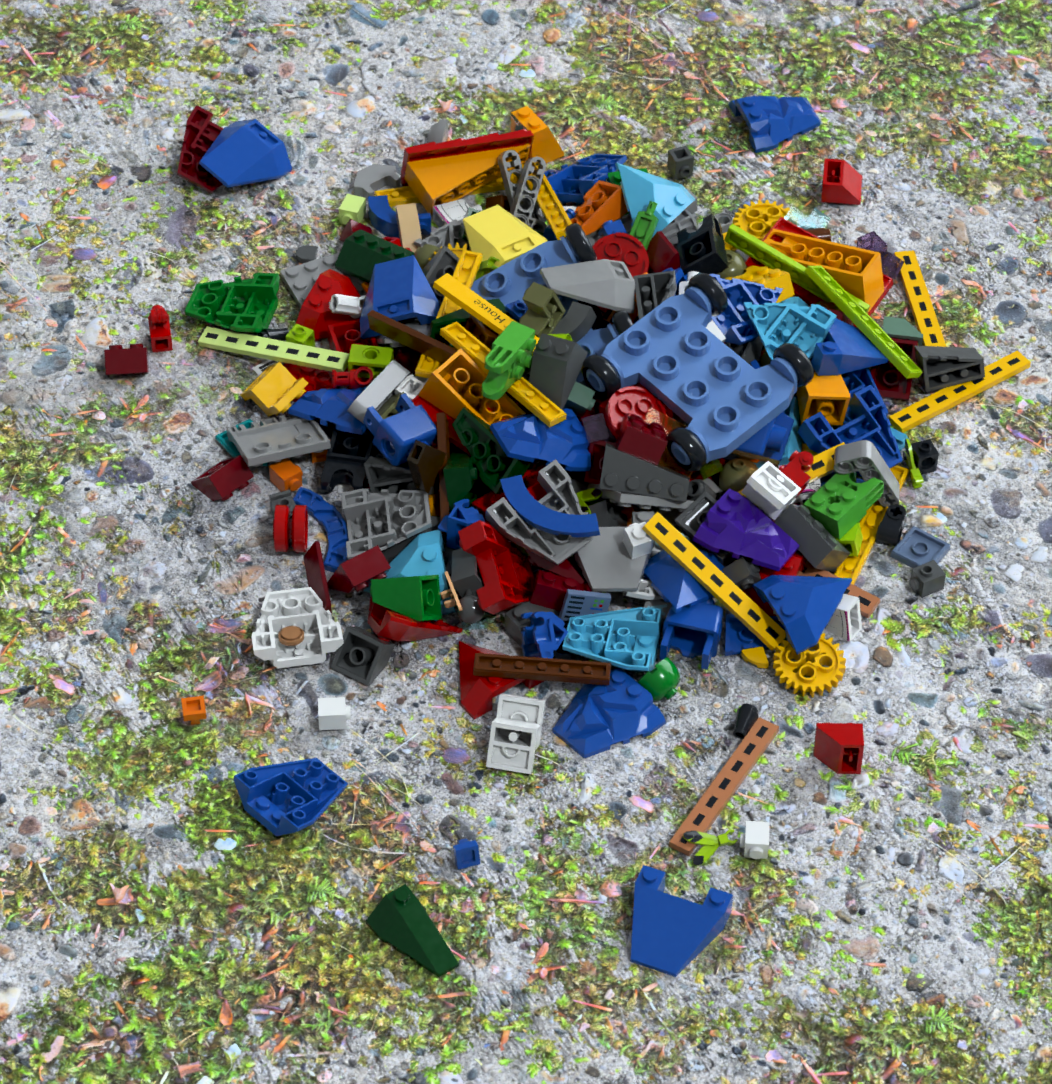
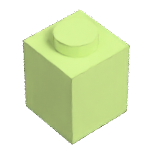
[339,194,366,225]

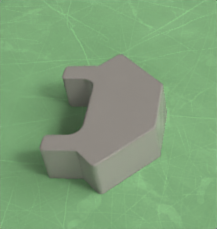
[354,164,401,201]

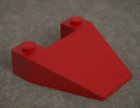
[458,520,535,615]

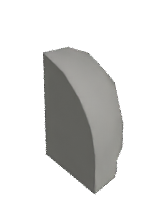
[427,119,448,144]

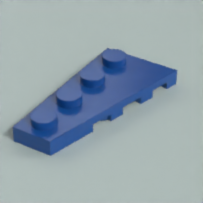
[725,614,787,656]

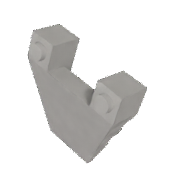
[485,459,593,565]
[573,511,655,592]

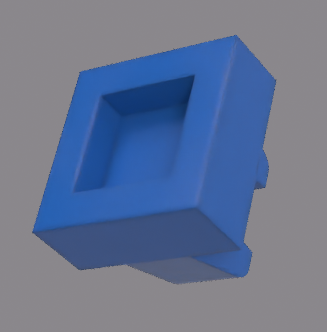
[453,838,480,870]

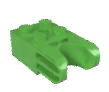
[481,321,536,400]
[803,472,884,540]

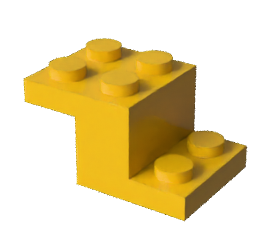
[240,362,308,417]

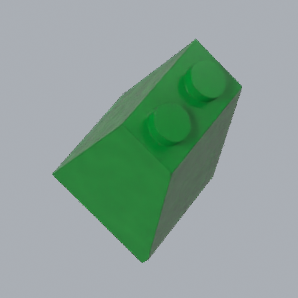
[370,575,442,621]

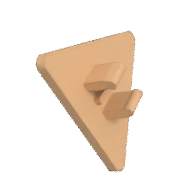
[440,571,462,611]

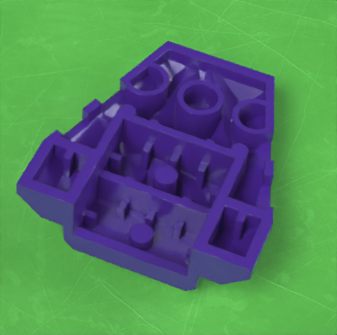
[693,488,800,571]

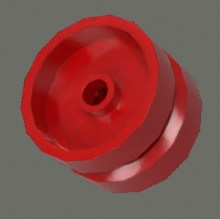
[273,505,308,553]

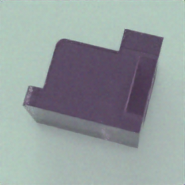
[856,231,888,262]
[878,251,905,279]
[581,413,610,443]

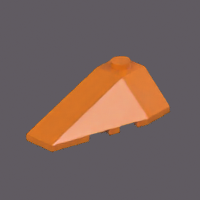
[570,180,628,236]

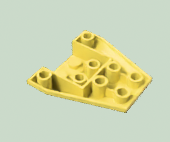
[463,205,548,276]

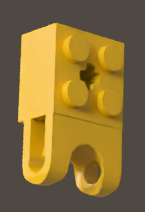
[724,266,795,303]

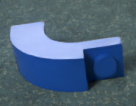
[368,195,431,238]

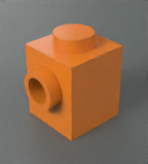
[269,458,303,492]

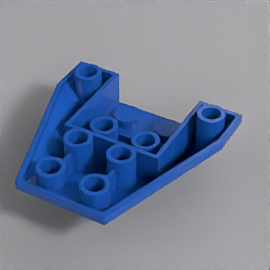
[199,119,292,188]
[360,255,440,339]
[233,758,348,836]

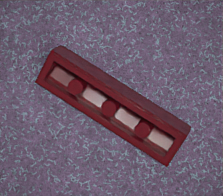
[304,541,332,613]

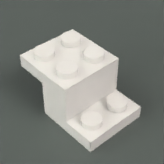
[742,461,801,521]
[486,693,546,774]

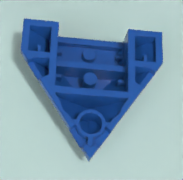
[710,274,783,345]
[643,549,724,613]
[753,575,852,655]

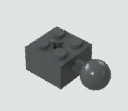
[450,548,485,624]

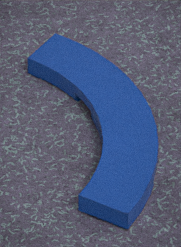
[500,475,600,537]
[293,487,349,573]

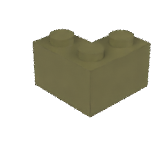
[519,282,566,338]

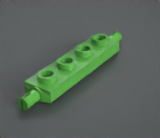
[629,201,659,250]

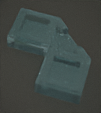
[784,205,831,230]

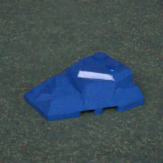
[728,96,821,153]
[544,153,627,205]
[288,386,368,435]
[490,408,591,471]
[553,667,666,758]

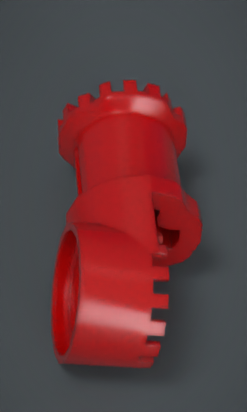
[332,366,373,389]

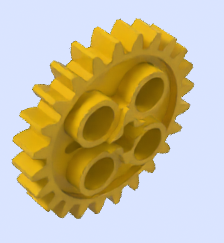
[733,200,797,241]
[773,633,846,697]

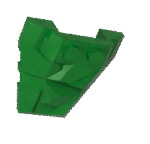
[184,273,279,333]

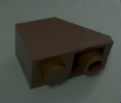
[407,440,447,493]

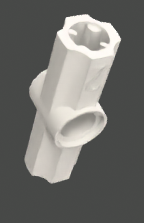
[329,294,366,319]

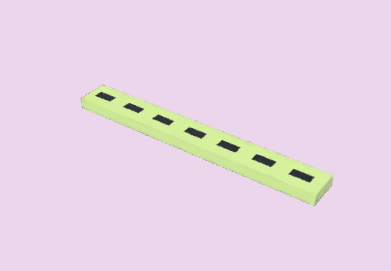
[198,327,349,372]

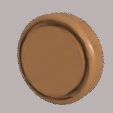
[278,626,304,646]

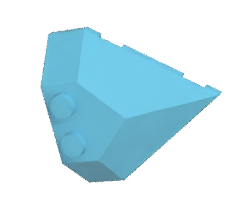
[615,163,695,239]
[743,302,837,360]
[363,530,456,615]

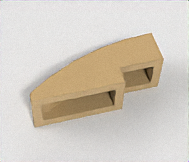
[396,203,422,253]

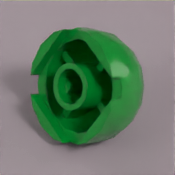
[638,657,680,701]

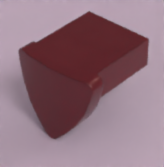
[339,219,372,242]

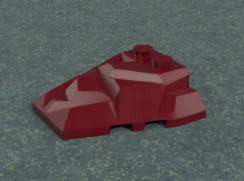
[177,105,223,194]

